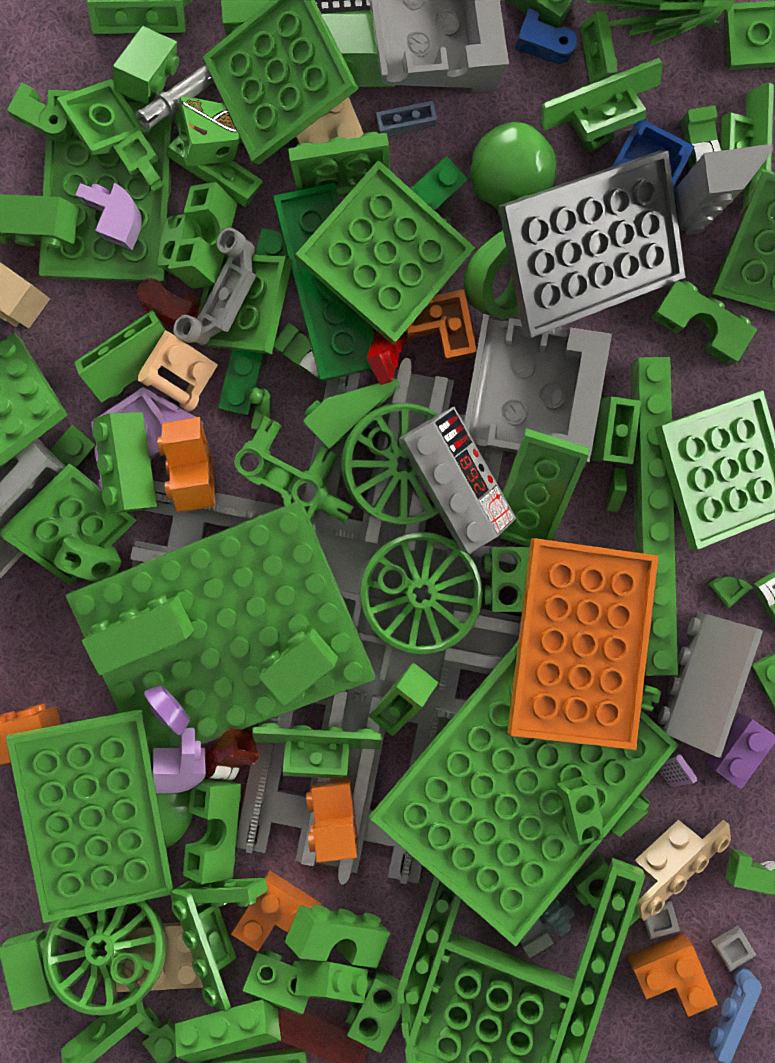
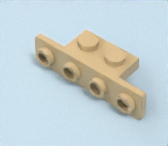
[635,820,731,921]

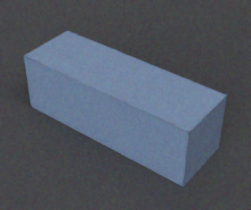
[376,101,437,136]

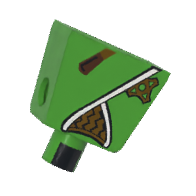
[175,96,243,166]

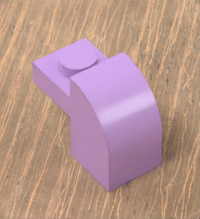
[76,183,142,251]
[152,728,206,793]

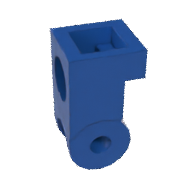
[515,8,577,64]

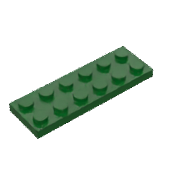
[273,183,374,382]

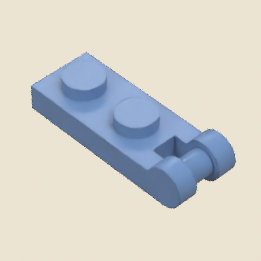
[709,967,762,1063]

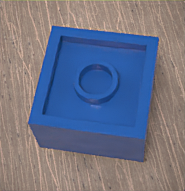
[612,119,695,187]

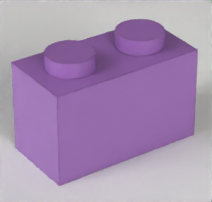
[705,714,775,789]

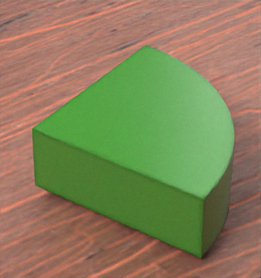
[607,467,627,512]
[706,576,752,608]

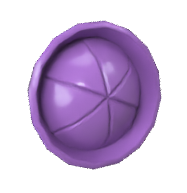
[144,685,190,735]

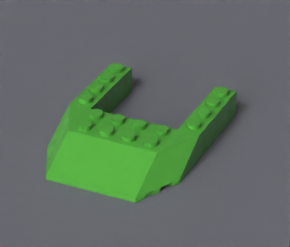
[397,858,645,1063]

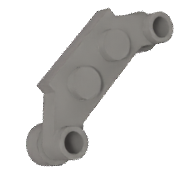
[174,227,257,345]

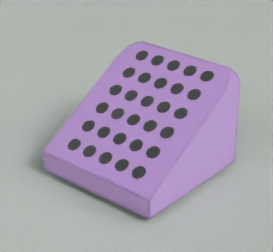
[659,751,697,787]

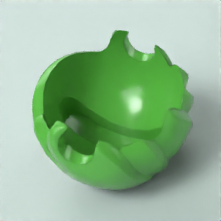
[470,121,557,210]

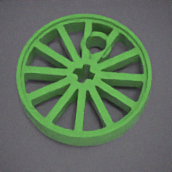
[341,403,439,525]
[361,532,483,654]
[43,900,167,1015]

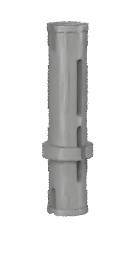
[135,63,215,130]

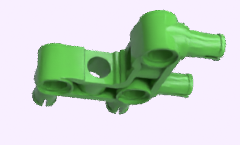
[234,416,354,524]

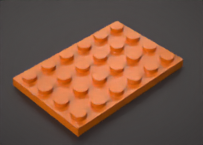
[507,538,658,750]

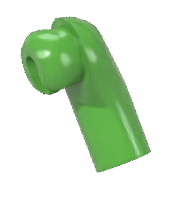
[248,387,270,431]

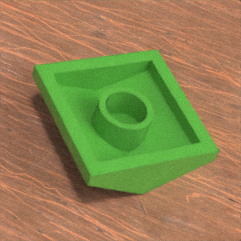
[56,79,146,155]

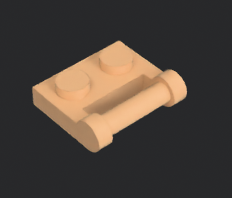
[138,330,218,412]

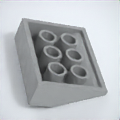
[657,612,763,758]

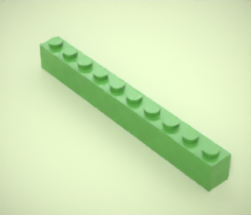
[631,357,678,676]

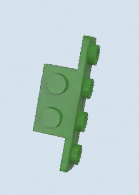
[542,58,663,142]
[721,83,774,213]
[252,723,382,779]
[170,889,236,1011]

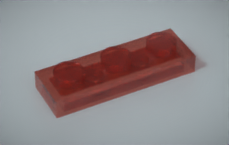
[279,1009,369,1063]

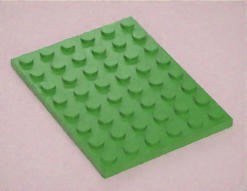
[65,500,376,763]
[369,640,679,947]

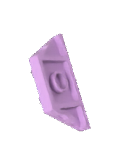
[91,387,204,490]

